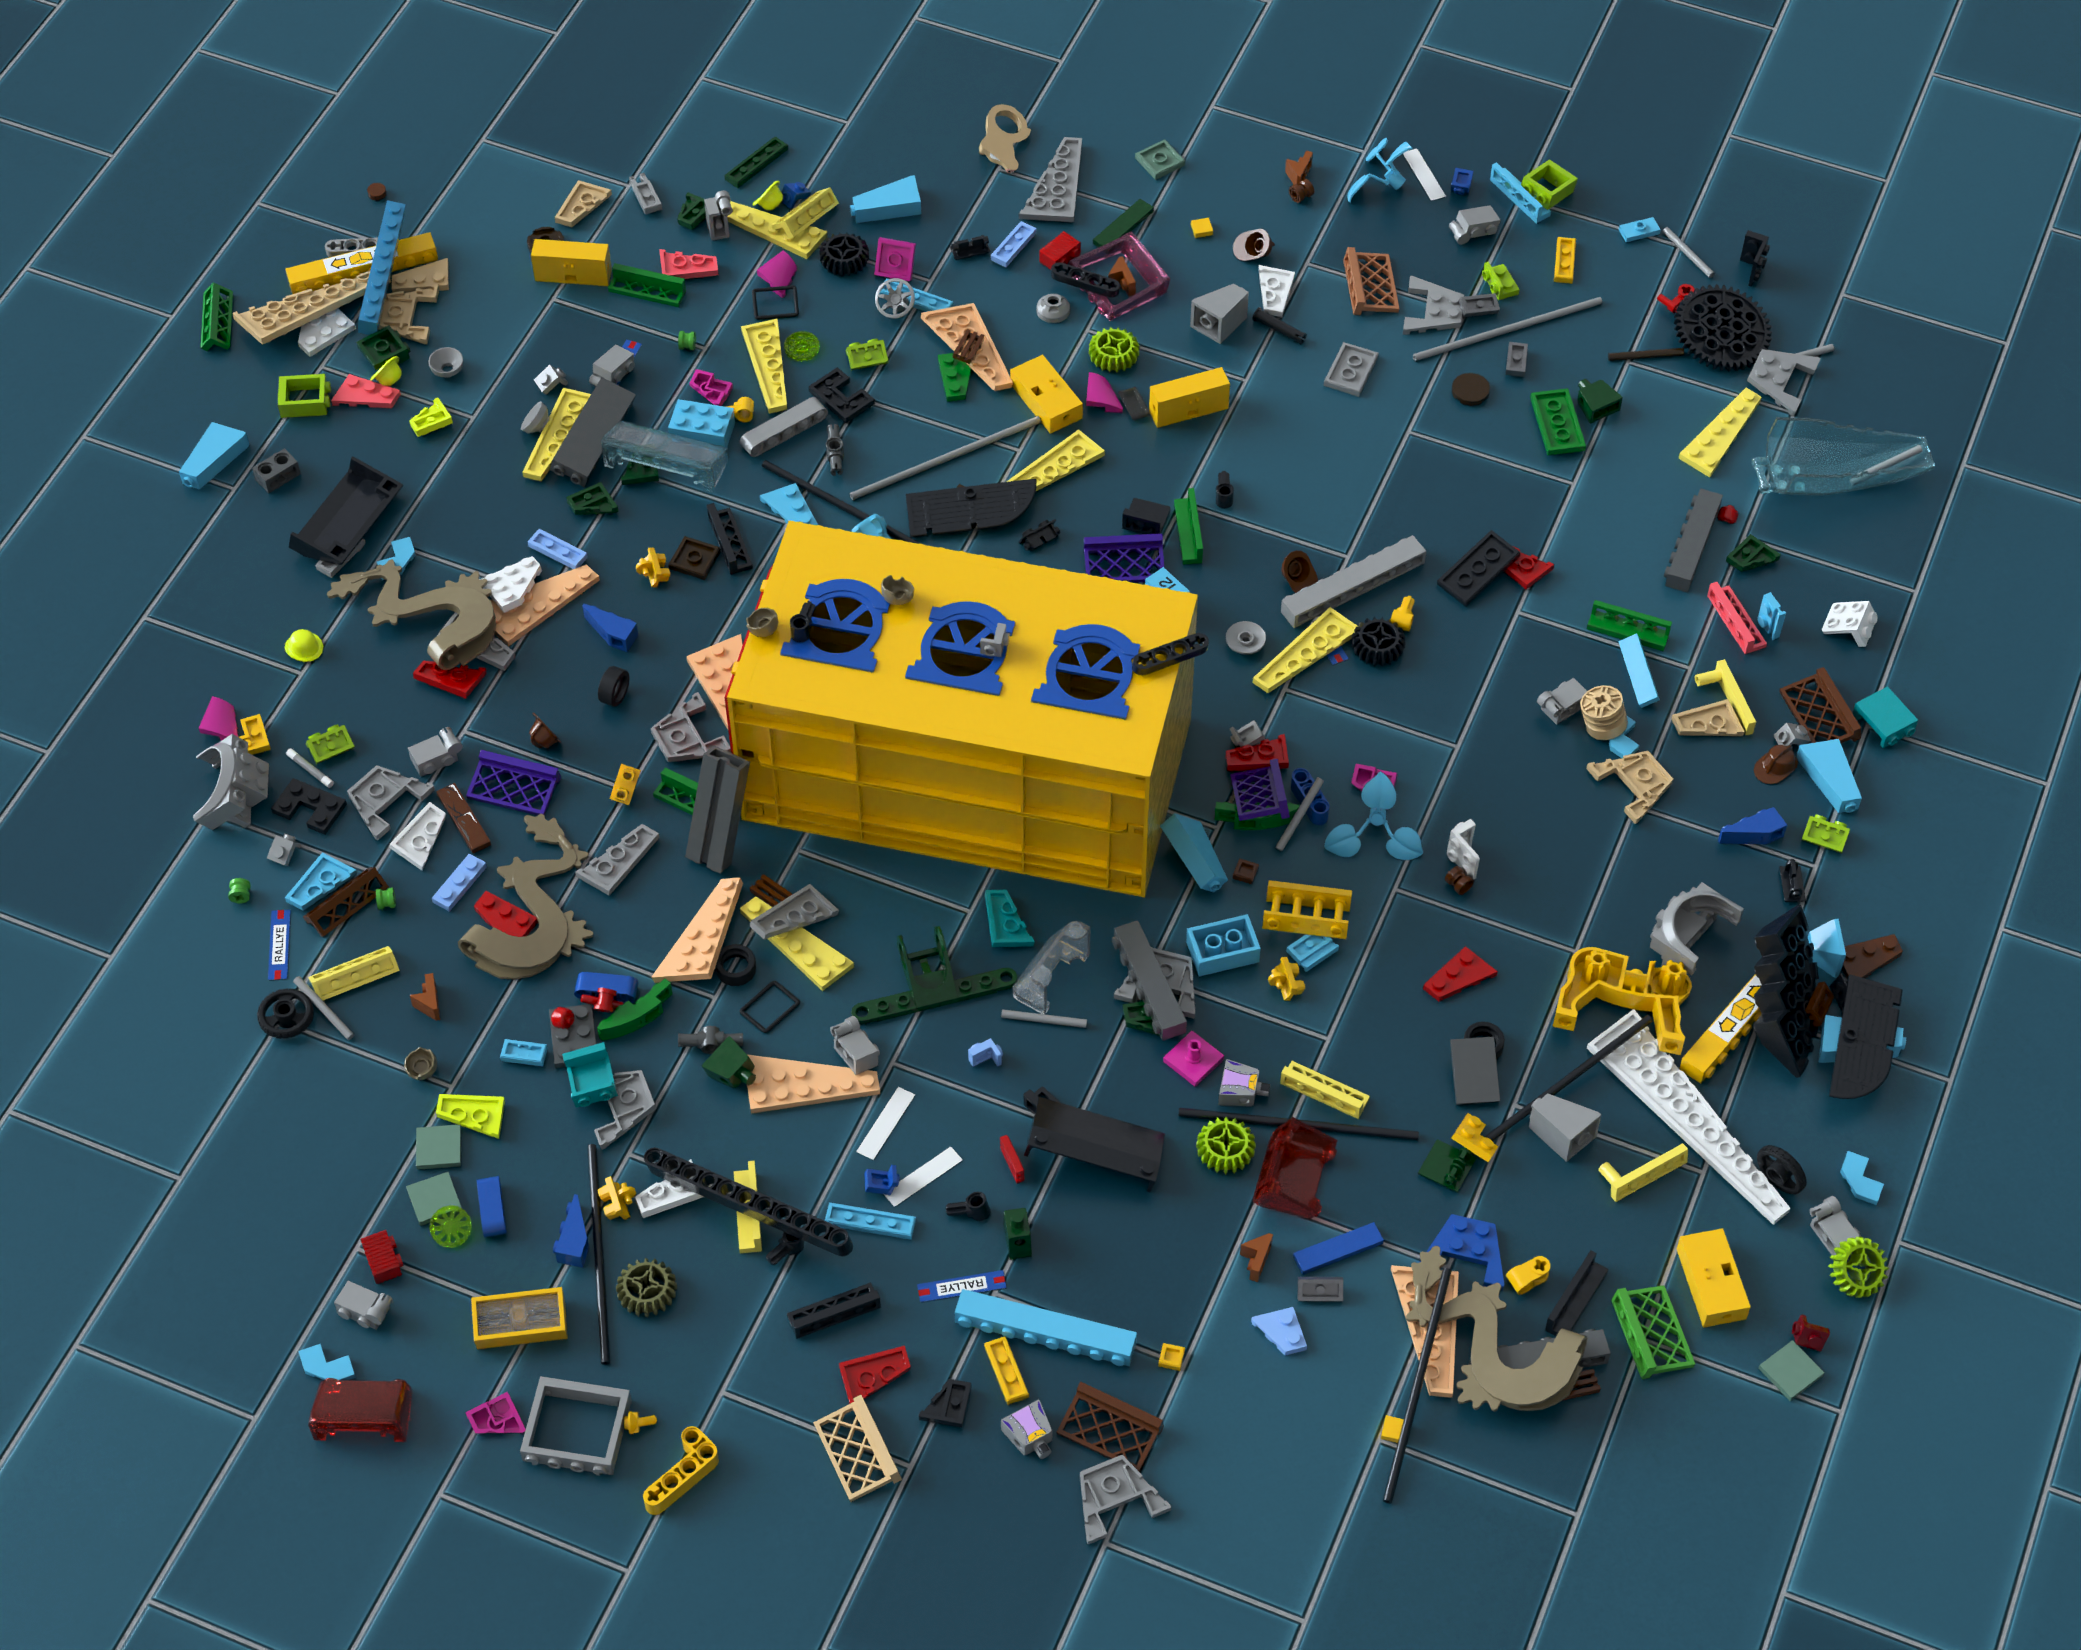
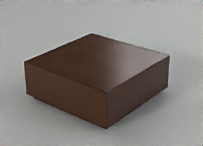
[1233,858,1259,884]

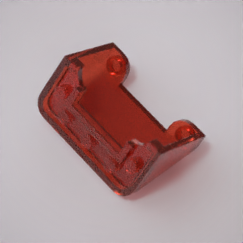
[1253,1117,1337,1219]
[308,1378,412,1442]

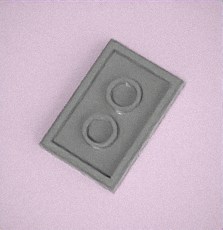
[1324,342,1379,397]

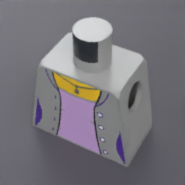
[1218,1059,1270,1106]
[1001,1399,1052,1459]

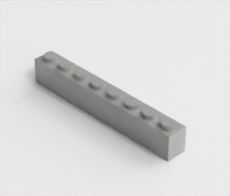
[1281,535,1426,628]

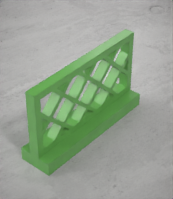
[1611,1285,1695,1379]

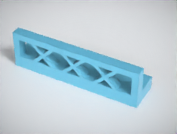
[1490,162,1551,224]

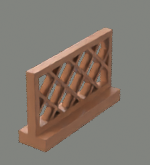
[1343,247,1400,315]

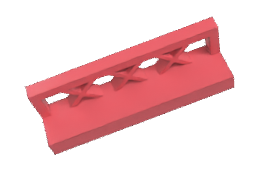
[1707,582,1767,654]

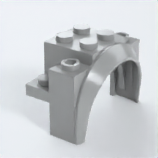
[193,734,269,830]
[1650,882,1744,976]

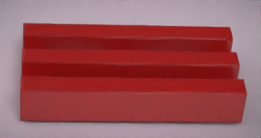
[1000,1135,1024,1183]

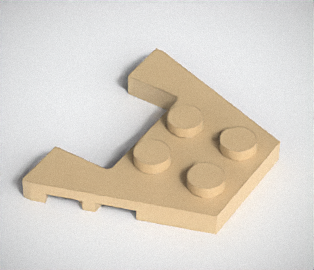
[378,285,439,344]
[1586,751,1673,824]

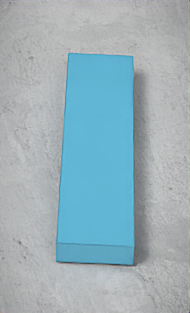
[880,278,954,312]
[1618,633,1660,708]
[825,1202,916,1240]

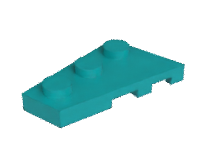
[985,890,1035,947]

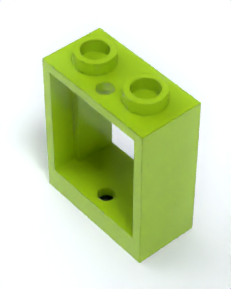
[1521,159,1578,210]
[278,374,331,418]

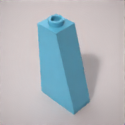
[850,175,921,223]
[179,422,250,489]
[1796,739,1862,813]
[1160,813,1228,892]
[1818,1015,1906,1063]

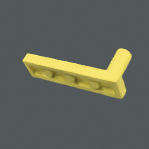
[1695,659,1756,736]
[1599,1143,1688,1202]

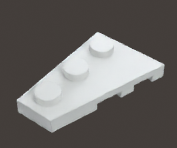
[1259,265,1295,317]
[390,802,446,871]
[635,1159,703,1218]

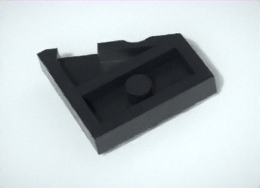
[919,1379,972,1428]

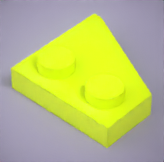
[409,398,453,437]

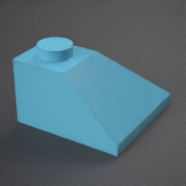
[1808,919,1846,978]

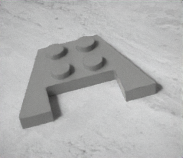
[1403,276,1464,335]
[1747,349,1821,416]
[651,692,731,762]
[347,765,435,841]
[1114,947,1195,1019]
[594,1070,657,1150]
[1080,1455,1171,1545]

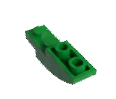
[1214,802,1299,830]
[597,979,673,1041]

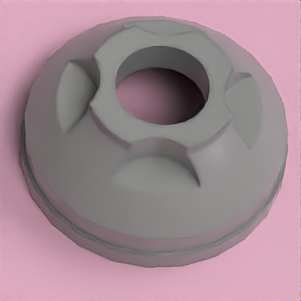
[1036,294,1070,323]
[428,347,463,378]
[521,401,549,434]

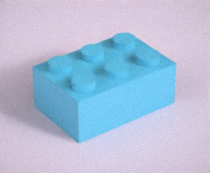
[668,399,735,452]
[1186,914,1261,977]

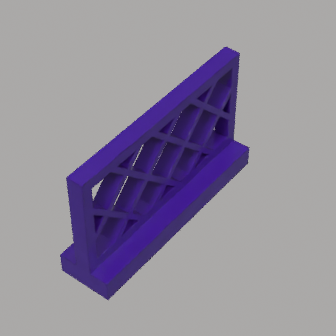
[1083,534,1165,583]
[466,750,561,816]
[1230,759,1290,821]

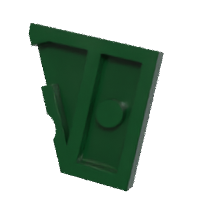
[677,192,706,230]

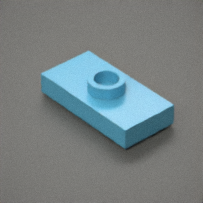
[1619,217,1661,243]
[500,1039,548,1067]

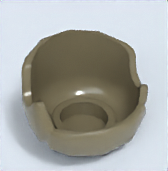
[881,575,914,605]
[746,608,779,637]
[404,1047,438,1080]

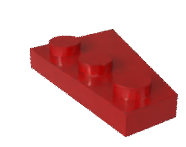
[1504,546,1555,589]
[413,660,487,698]
[1225,734,1289,771]
[474,891,538,937]
[1423,946,1498,1001]
[839,1346,911,1404]

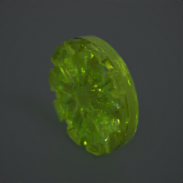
[784,331,819,361]
[429,1205,472,1247]

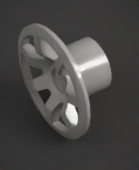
[875,278,915,319]

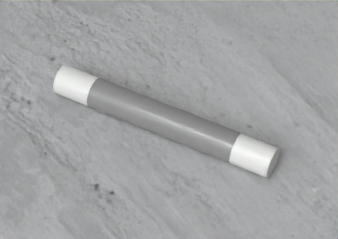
[286,749,334,788]

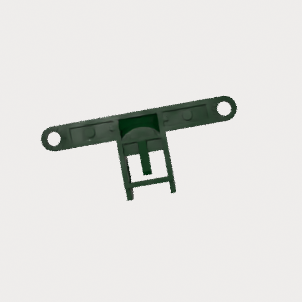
[851,926,1017,1025]

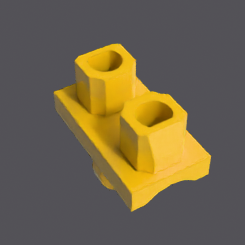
[636,548,670,587]
[609,763,641,805]
[1268,957,1305,1001]
[598,1176,636,1220]

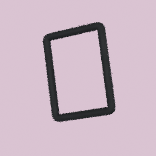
[752,285,799,320]
[739,981,800,1033]

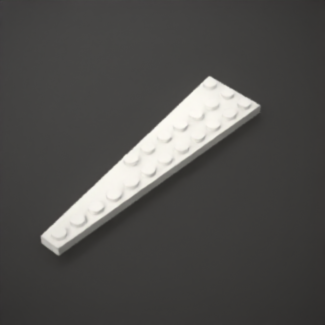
[1587,1009,1790,1225]

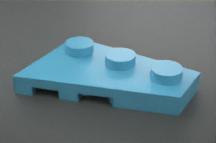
[760,483,818,525]
[285,852,357,911]

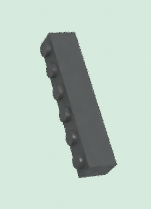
[1664,488,1723,593]
[1112,920,1187,1041]
[1469,1329,1611,1369]

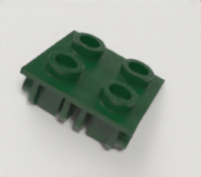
[1418,1139,1477,1193]

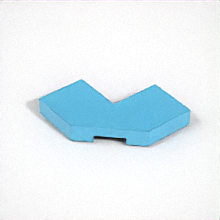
[376,537,416,580]
[1609,716,1640,758]
[1840,1151,1884,1205]
[298,1344,356,1385]

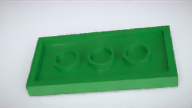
[1530,388,1586,455]

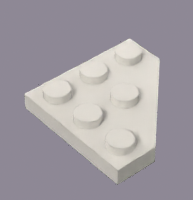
[298,308,356,357]
[480,556,542,613]

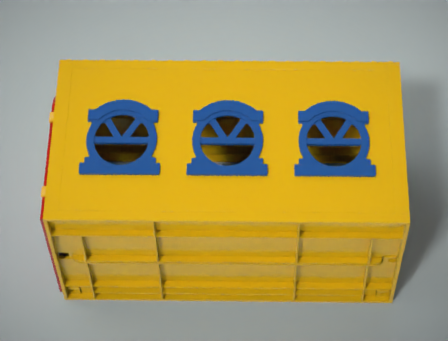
[724,520,1198,898]

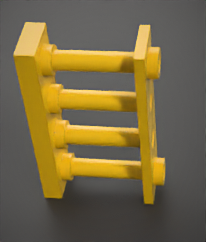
[1262,880,1352,939]

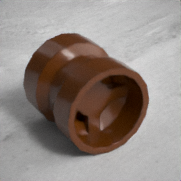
[1289,179,1315,203]
[1445,866,1474,895]

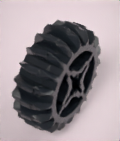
[819,232,869,277]
[1352,616,1406,667]

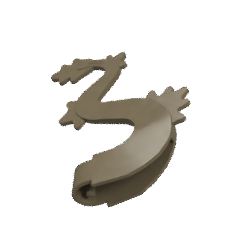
[327,559,496,670]
[458,814,593,979]
[1406,1246,1588,1412]

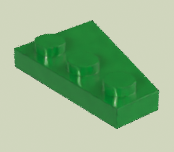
[938,353,972,402]

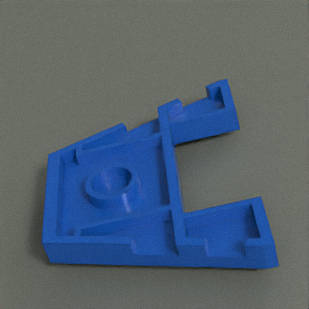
[1419,1214,1504,1291]

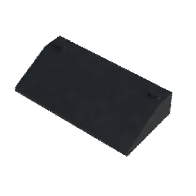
[289,456,403,565]
[1024,1097,1165,1193]

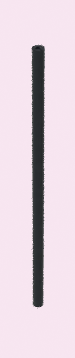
[762,460,922,544]
[1471,1015,1653,1156]
[1179,1108,1419,1140]
[588,1144,610,1365]
[1383,1268,1452,1504]

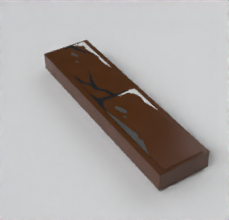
[436,783,491,854]

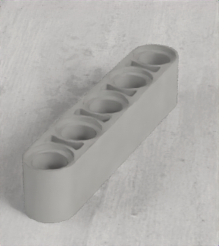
[740,397,828,457]

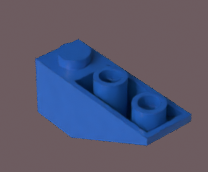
[582,604,638,652]
[1718,807,1787,844]
[553,1194,589,1268]

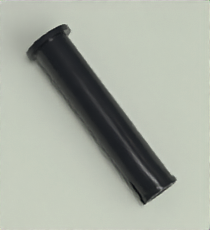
[1252,307,1307,344]

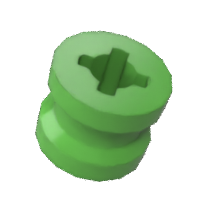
[678,331,696,350]
[228,878,251,903]
[376,887,396,910]

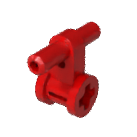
[1657,284,1695,313]
[580,988,624,1013]

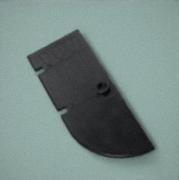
[906,479,1036,538]
[1829,974,1903,1099]

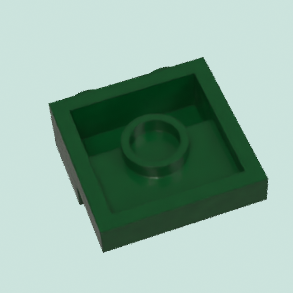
[356,325,411,370]

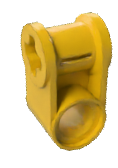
[1506,1256,1550,1295]

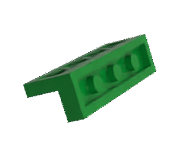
[608,263,686,307]
[200,282,233,351]
[1174,488,1203,565]
[1587,600,1672,651]
[653,767,698,815]

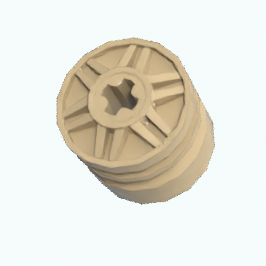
[1580,685,1628,740]

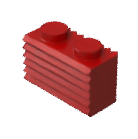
[1039,231,1081,269]
[360,1230,404,1284]

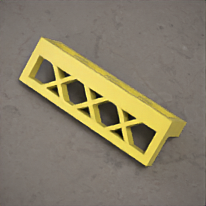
[771,187,839,239]
[308,946,400,1000]
[1280,1061,1370,1119]
[734,1161,762,1254]

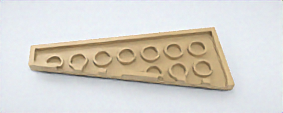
[233,271,391,345]

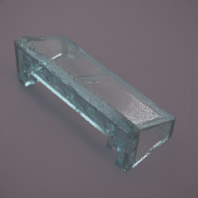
[601,421,729,494]

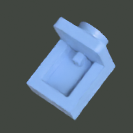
[968,1038,1003,1067]

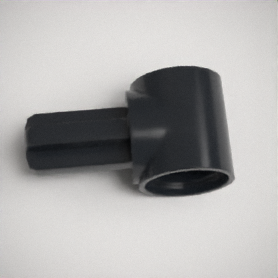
[1216,471,1234,509]
[790,601,816,642]
[946,1192,991,1221]
[766,1232,804,1265]

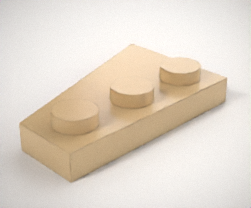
[555,180,612,227]
[392,258,449,293]
[1671,699,1745,736]

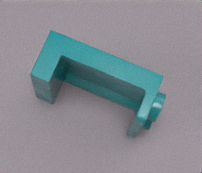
[1853,686,1918,748]
[562,1042,618,1108]

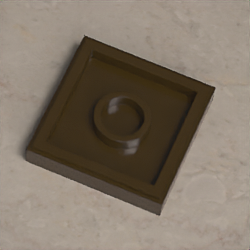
[668,536,721,580]

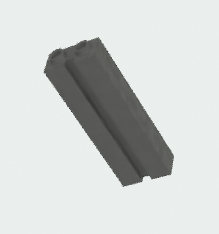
[550,377,636,487]
[685,745,750,874]

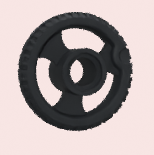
[257,988,314,1039]
[1757,1145,1807,1194]

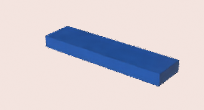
[1293,1222,1384,1275]

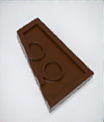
[1842,934,1903,980]

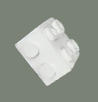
[1822,601,1878,647]
[1447,819,1480,880]

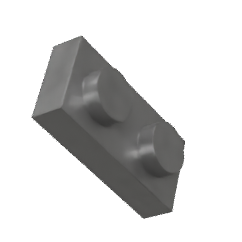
[1459,293,1500,317]
[1506,342,1528,377]
[1297,1277,1343,1301]

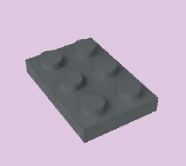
[549,1004,596,1068]

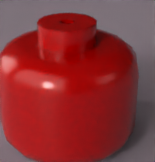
[1717,505,1739,524]
[551,1007,574,1029]

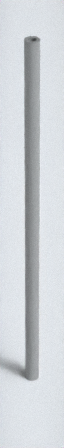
[1413,297,1602,361]
[850,416,1041,500]

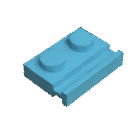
[1757,592,1786,640]
[1286,934,1339,972]

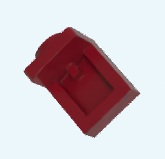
[1792,1314,1830,1351]

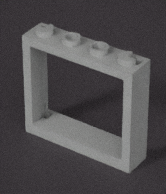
[520,1376,632,1476]

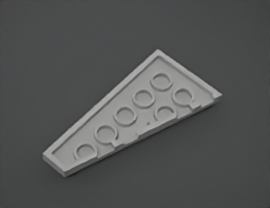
[1019,137,1082,222]

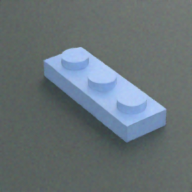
[991,221,1036,267]
[528,529,588,569]
[432,854,487,912]

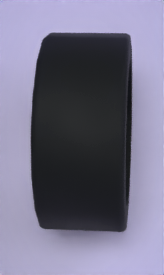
[598,666,630,707]
[715,944,756,986]
[1464,1021,1505,1060]

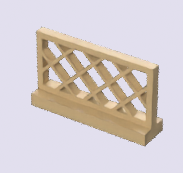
[813,1395,902,1502]

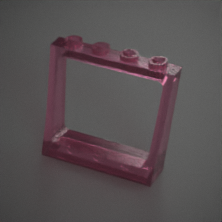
[1069,232,1170,321]

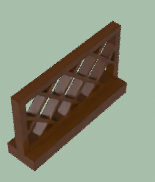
[1779,667,1861,743]
[1056,1382,1164,1472]

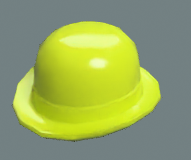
[753,181,783,211]
[370,356,402,386]
[285,629,324,662]

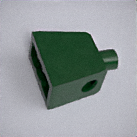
[1577,379,1623,424]
[702,1036,756,1089]
[1003,1208,1032,1260]

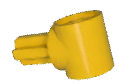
[726,397,754,422]
[1391,596,1415,632]

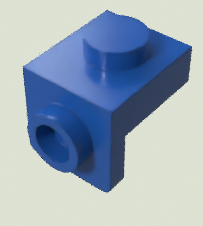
[1451,168,1474,195]
[782,182,811,209]
[864,1165,900,1195]

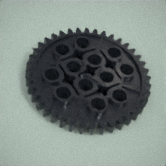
[1674,284,1772,372]

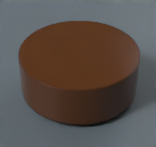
[367,183,386,201]

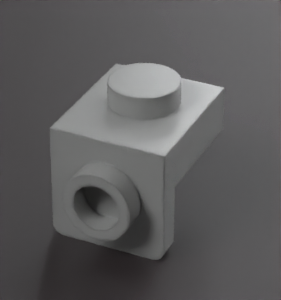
[534,365,568,395]
[980,623,1010,657]
[1230,720,1265,747]
[1774,723,1811,746]
[267,833,301,866]

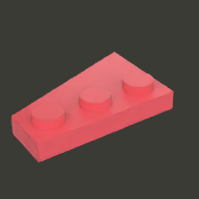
[659,249,719,279]
[331,374,401,408]

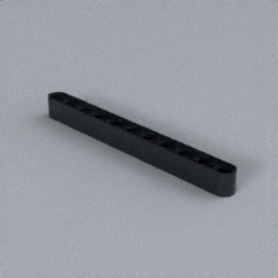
[644,1147,853,1257]

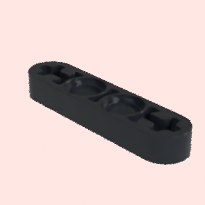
[1051,262,1120,298]
[1132,633,1209,675]

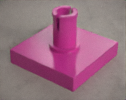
[874,237,916,281]
[1163,1031,1224,1087]

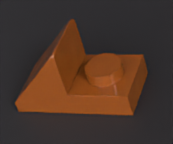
[1285,150,1313,185]
[1108,256,1136,297]
[410,973,440,1021]
[1240,1233,1273,1282]

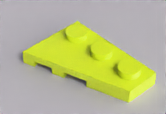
[436,1094,505,1139]

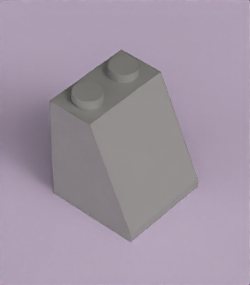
[1190,284,1249,344]
[1529,1094,1601,1162]

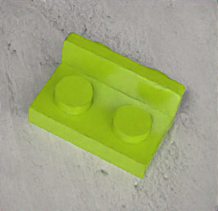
[1482,262,1520,300]
[846,339,888,371]
[306,724,355,764]
[1802,815,1850,853]

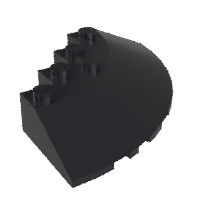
[1753,905,1819,1078]

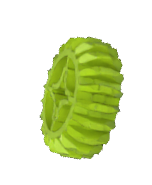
[1089,327,1139,373]
[1196,1116,1256,1175]
[1828,1237,1890,1298]

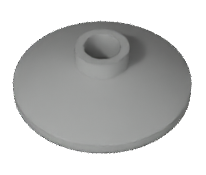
[1226,621,1266,654]

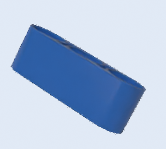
[1291,768,1330,825]
[574,972,639,1003]
[477,1176,507,1238]

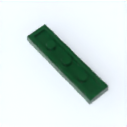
[724,137,788,188]
[1093,199,1154,252]

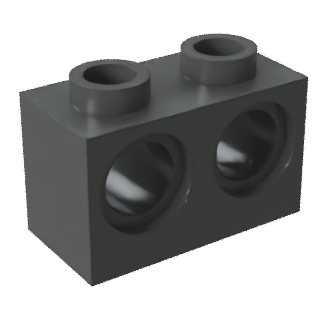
[252,448,301,494]

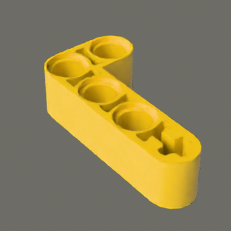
[643,1426,719,1515]

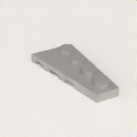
[437,612,516,671]
[575,824,659,896]
[750,884,839,939]

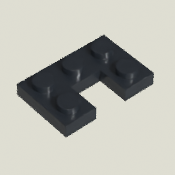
[808,367,875,423]
[271,778,347,835]

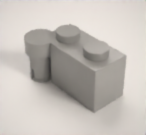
[704,190,733,241]
[1449,205,1501,245]
[589,344,635,386]
[1537,678,1587,725]
[408,727,463,777]
[830,1016,880,1075]
[1810,1196,1861,1255]
[334,1281,393,1330]

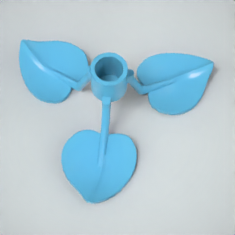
[1347,138,1413,203]
[1324,771,1423,860]

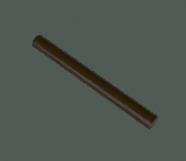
[1608,348,1684,361]

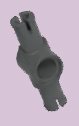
[826,424,844,476]
[678,1026,743,1054]

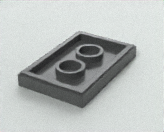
[1450,1037,1500,1105]

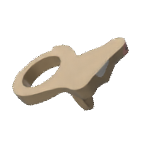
[979,104,1031,173]

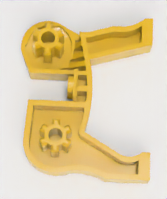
[1553,947,1692,1055]

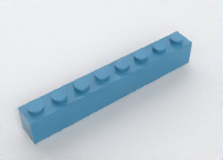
[358,200,406,335]

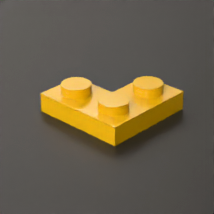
[239,714,271,755]
[1451,1113,1499,1162]

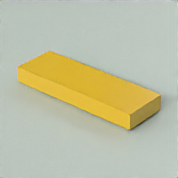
[1554,237,1576,284]
[984,1336,1029,1405]

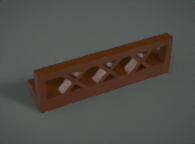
[303,867,389,937]

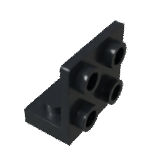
[1740,230,1770,287]
[1122,498,1170,534]

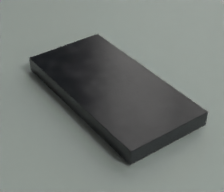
[1437,530,1520,607]

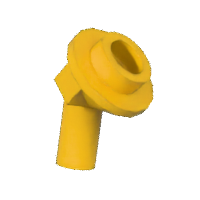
[624,1411,657,1434]

